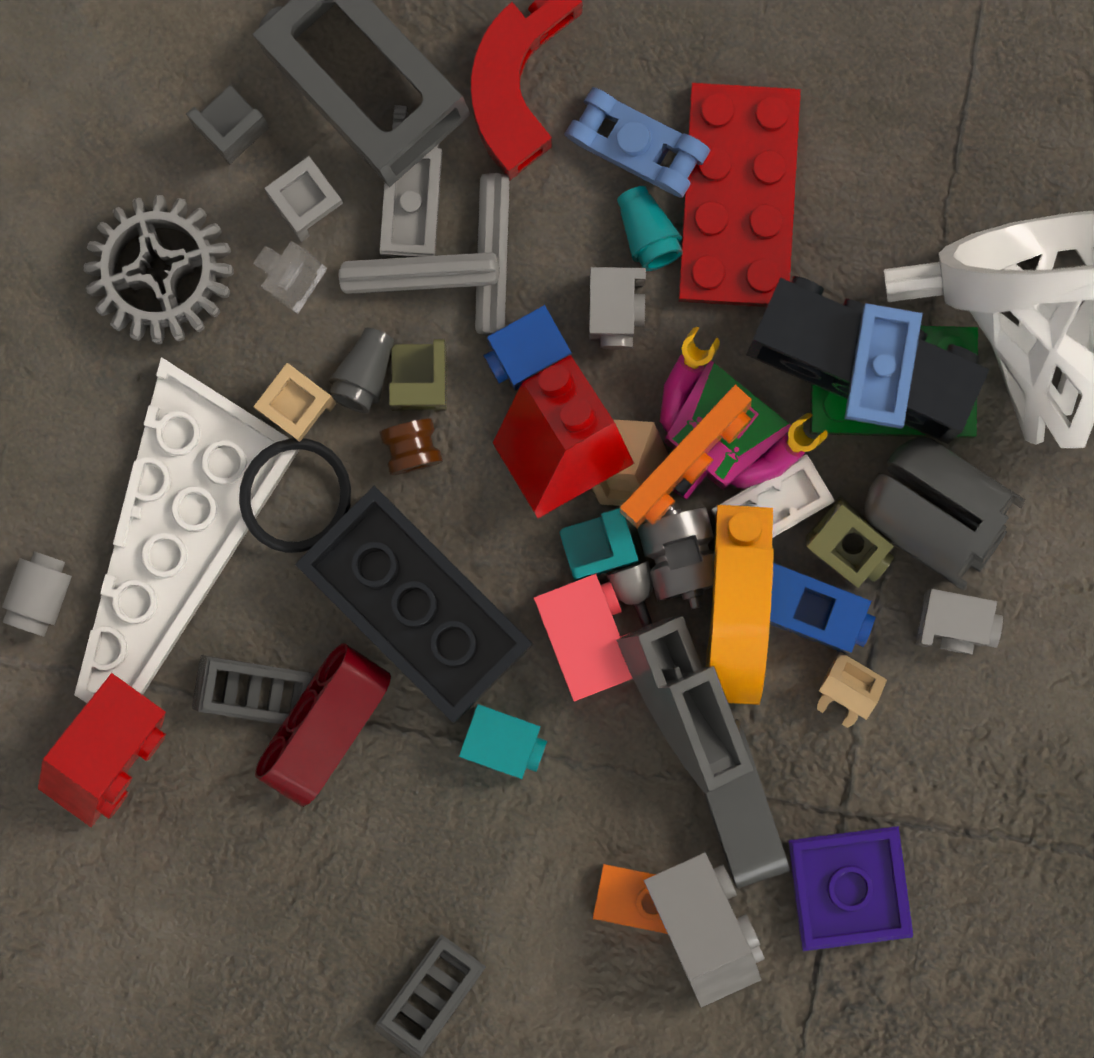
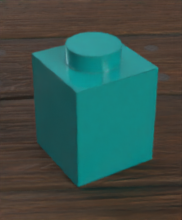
[459,704,547,779]

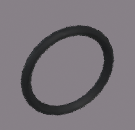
[239,438,351,553]

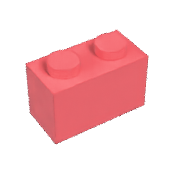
[534,574,633,702]

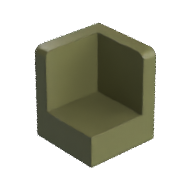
[389,339,447,411]

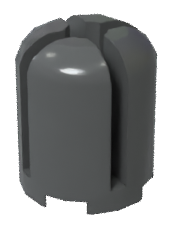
[864,437,1026,591]

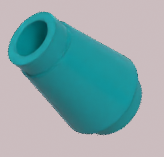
[617,186,683,271]

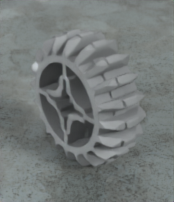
[84,195,234,344]

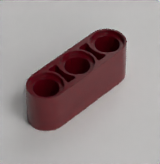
[255,643,391,807]

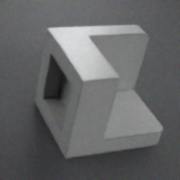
[264,156,343,242]

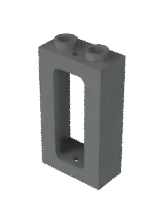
[253,0,471,187]

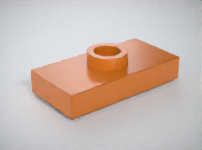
[593,864,668,934]

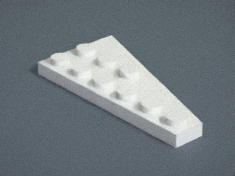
[74,357,299,703]

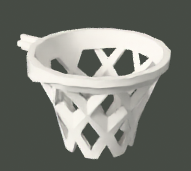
[884,211,1094,448]

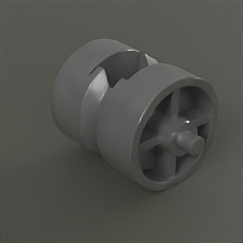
[637,504,715,609]

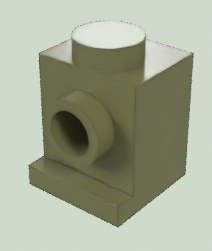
[805,495,894,588]

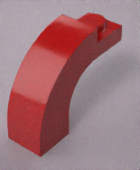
[471,0,583,181]

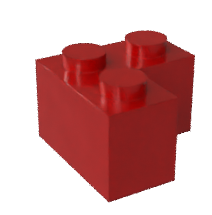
[38,673,166,828]

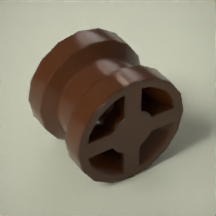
[380,418,443,475]

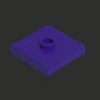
[787,826,913,951]

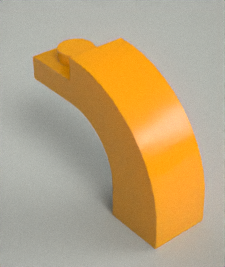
[706,505,774,705]

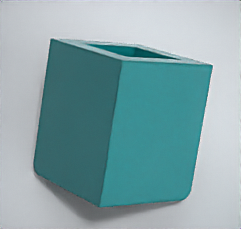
[560,508,638,582]

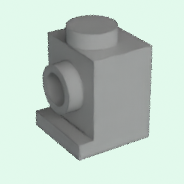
[589,267,646,350]
[915,589,1003,655]

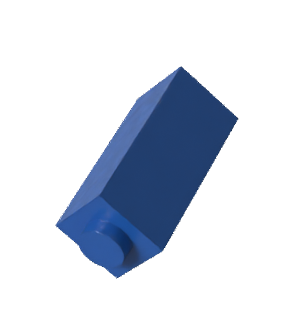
[770,563,875,654]

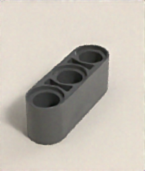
[704,719,789,889]

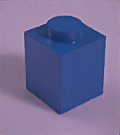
[483,305,572,391]

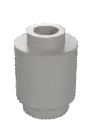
[2,551,72,637]

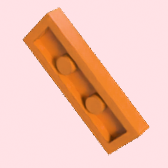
[620,384,752,528]

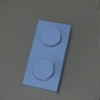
[845,303,922,429]

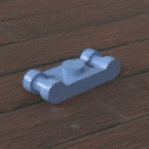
[564,87,711,198]

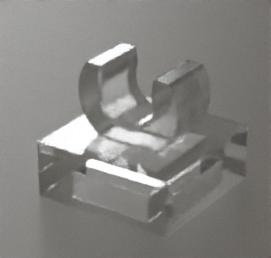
[253,241,327,314]

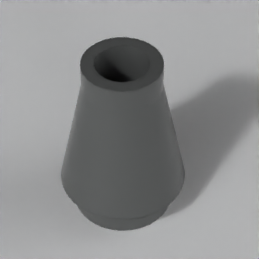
[329,327,395,413]

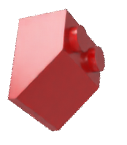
[493,354,635,519]

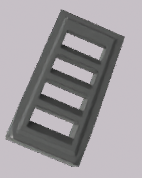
[192,655,315,724]
[374,934,486,1058]

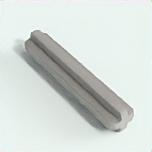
[475,173,510,335]
[339,252,500,294]

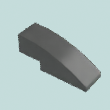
[616,616,754,792]

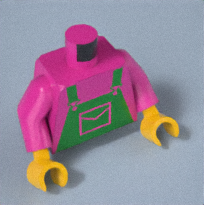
[660,327,828,500]

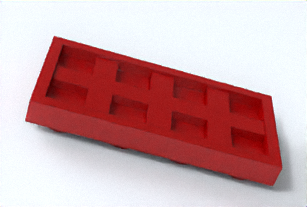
[679,83,801,307]

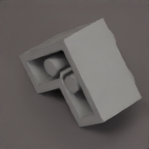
[644,852,765,1008]

